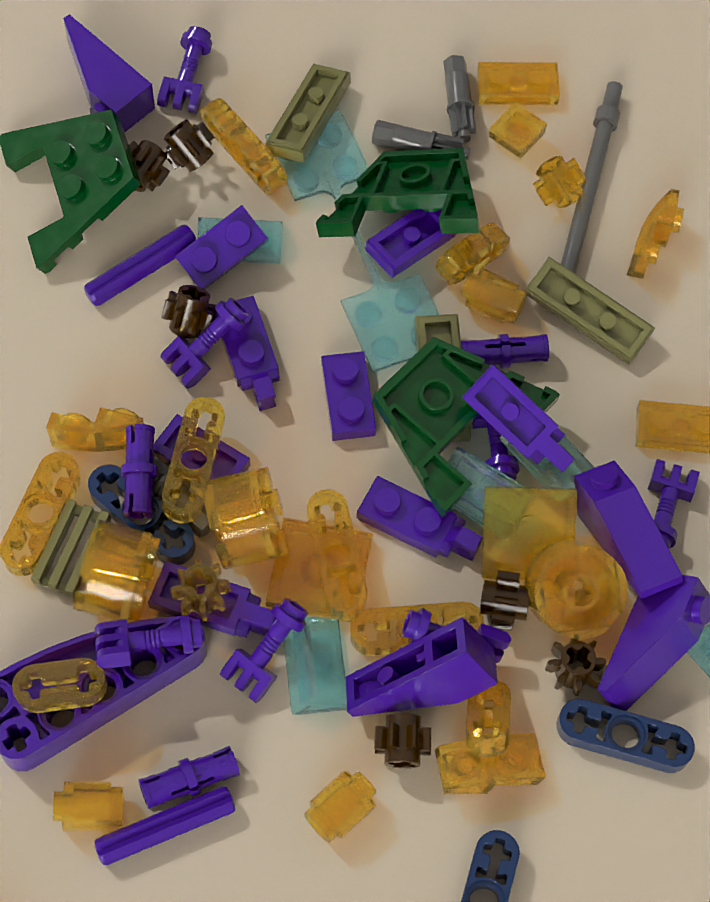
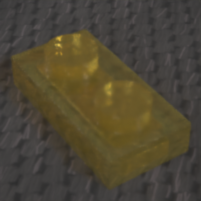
[477,62,560,105]
[635,400,710,454]

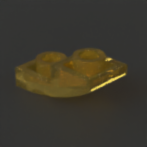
[627,189,684,279]
[46,407,144,452]
[435,733,546,794]

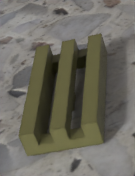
[30,498,111,598]

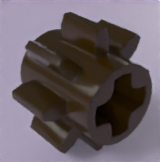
[164,120,215,172]
[129,140,170,192]
[161,285,217,339]
[479,570,531,630]
[545,634,606,697]
[374,713,432,768]

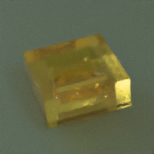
[489,102,547,159]

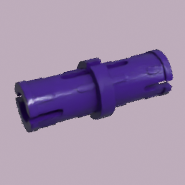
[461,334,549,369]
[121,424,157,519]
[138,746,240,810]

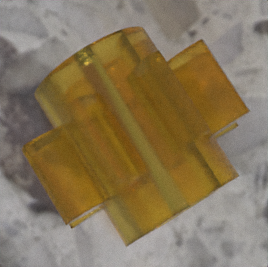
[533,156,587,208]
[171,558,231,621]

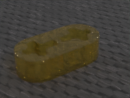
[435,222,510,285]
[12,658,107,713]
[466,680,511,758]

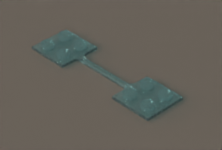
[265,110,439,373]

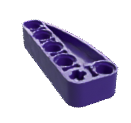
[0,616,207,771]

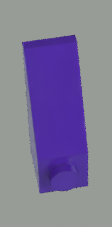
[63,14,155,133]
[574,460,683,599]
[597,575,710,711]
[346,617,498,717]

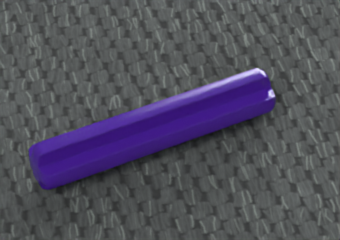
[84,225,196,306]
[94,786,235,865]

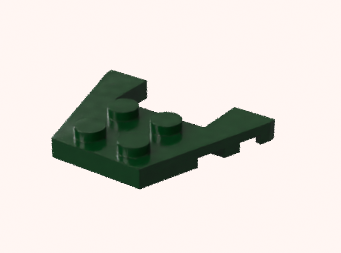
[0,110,141,274]
[315,148,481,238]
[372,337,560,517]

